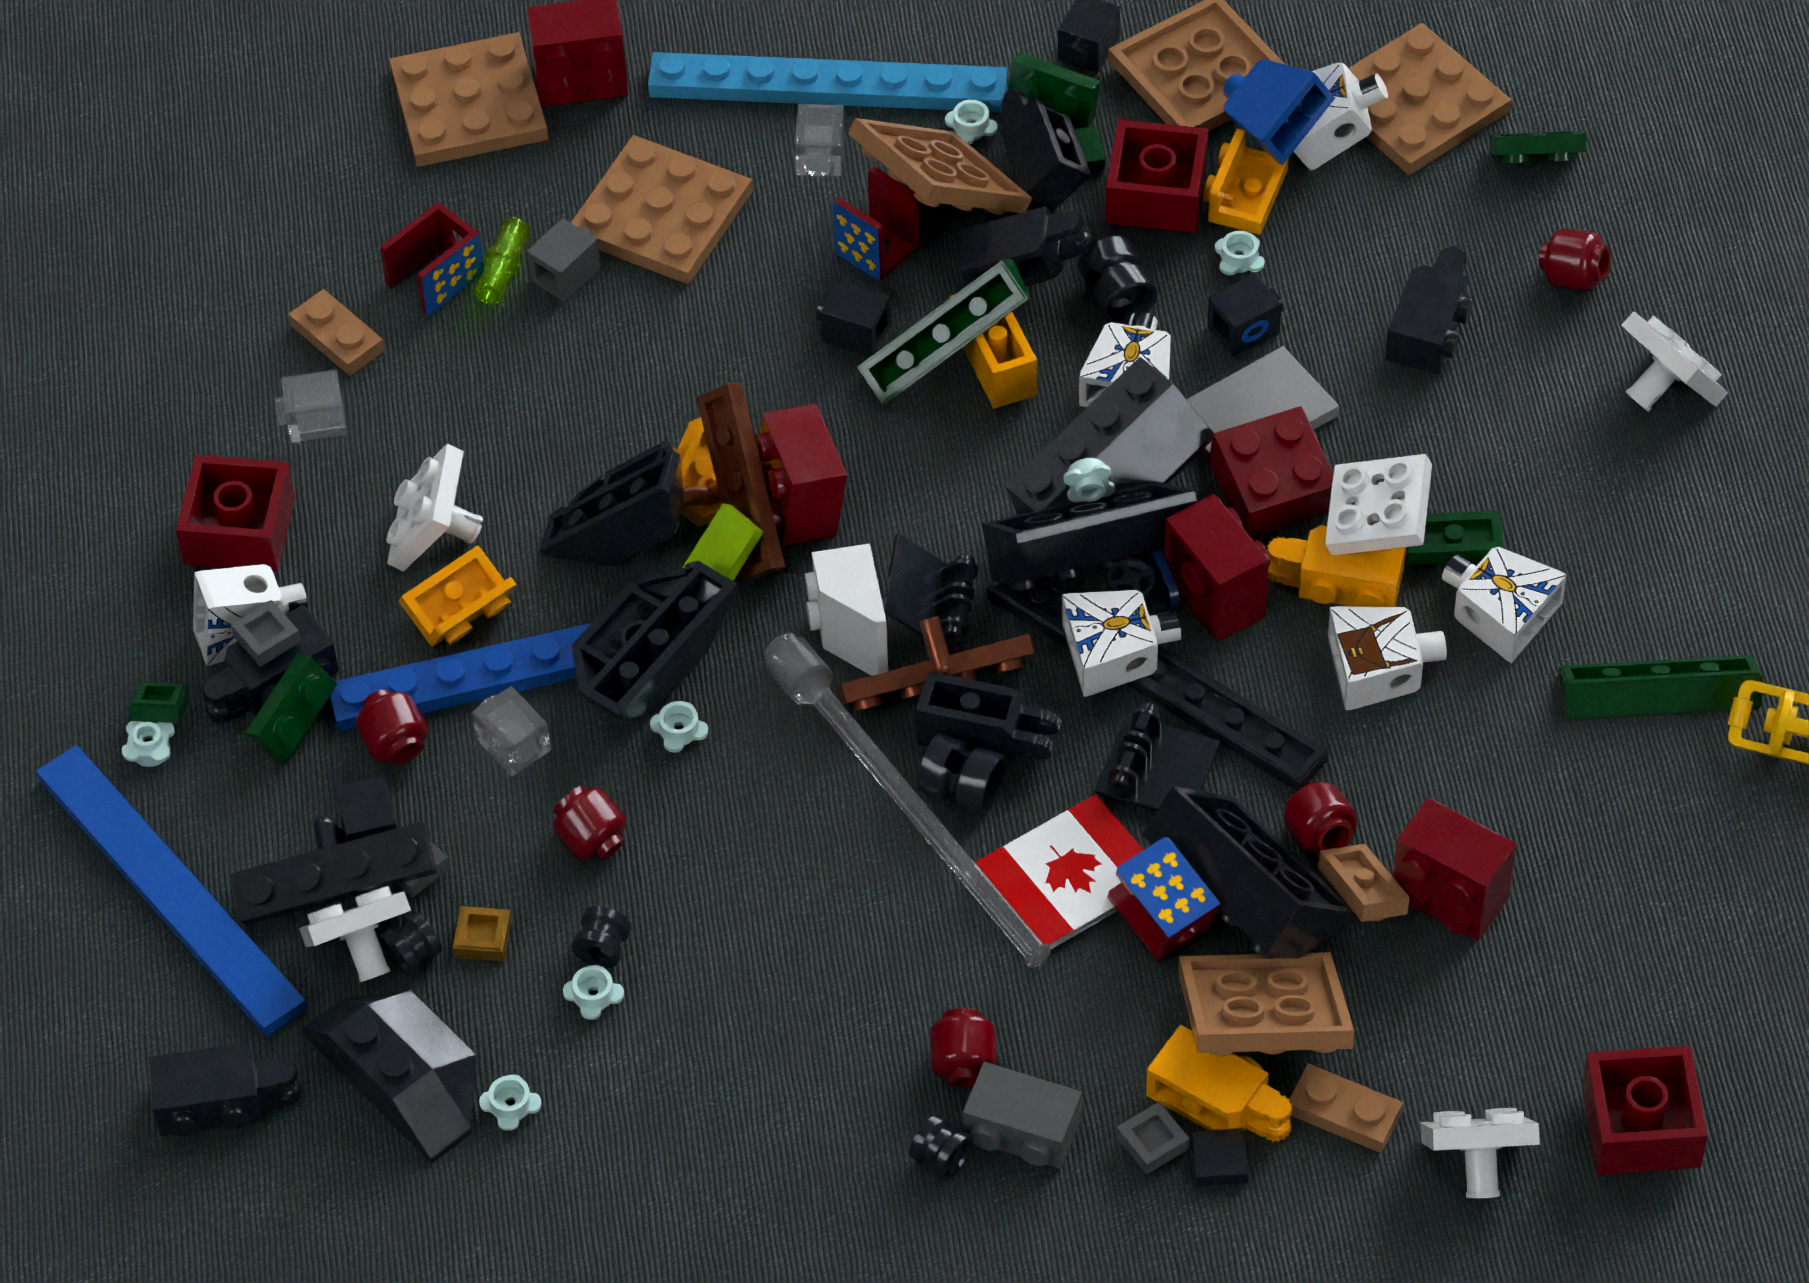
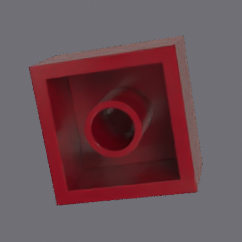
[527,0,629,107]
[1105,119,1208,233]
[754,404,847,546]
[1208,406,1334,538]
[176,455,296,573]
[1164,494,1271,642]
[1393,797,1516,941]
[1581,1045,1708,1175]

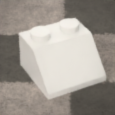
[805,544,888,676]

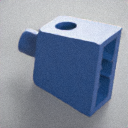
[1223,59,1335,165]

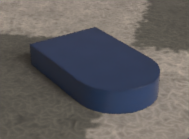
[1151,550,1180,608]

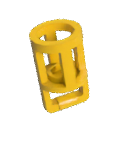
[1727,680,1809,765]

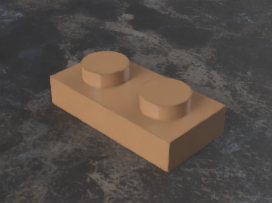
[288,289,385,376]
[1318,844,1410,922]
[1290,1063,1403,1153]

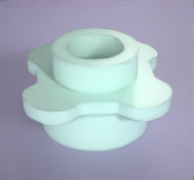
[945,100,997,144]
[1215,231,1265,275]
[1063,458,1115,502]
[650,701,708,752]
[122,721,175,767]
[563,965,624,1020]
[479,1075,542,1131]

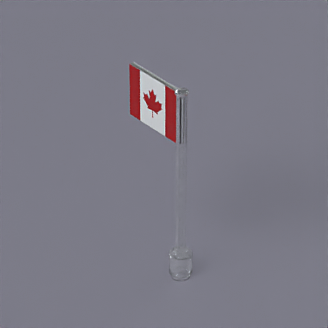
[764,633,1144,967]

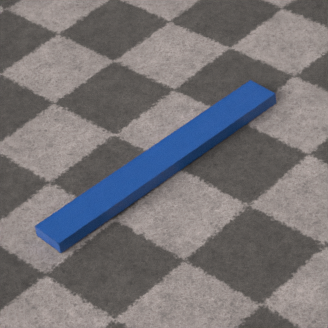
[36,745,307,1037]

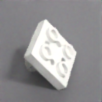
[1621,311,1728,412]
[387,444,483,571]
[1325,454,1432,555]
[299,886,411,982]
[1420,1108,1540,1198]

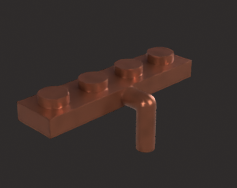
[682,383,785,581]
[835,616,1034,712]

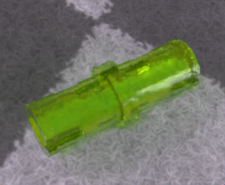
[474,217,530,305]

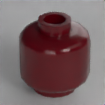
[1538,228,1611,291]
[355,690,428,765]
[1284,781,1358,856]
[553,786,627,860]
[930,1008,997,1089]

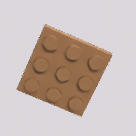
[1108,0,1284,132]
[1348,23,1512,176]
[389,32,548,167]
[848,118,1032,215]
[571,135,753,285]
[1178,952,1354,1056]

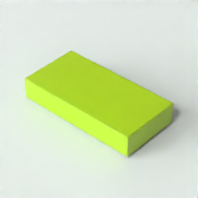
[682,503,764,581]

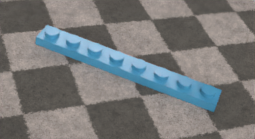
[648,52,1007,112]

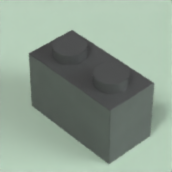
[963,1062,1082,1169]

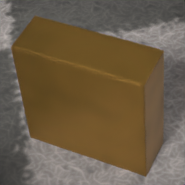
[453,906,512,962]

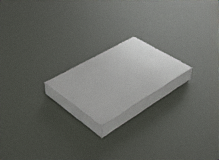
[1187,346,1339,461]

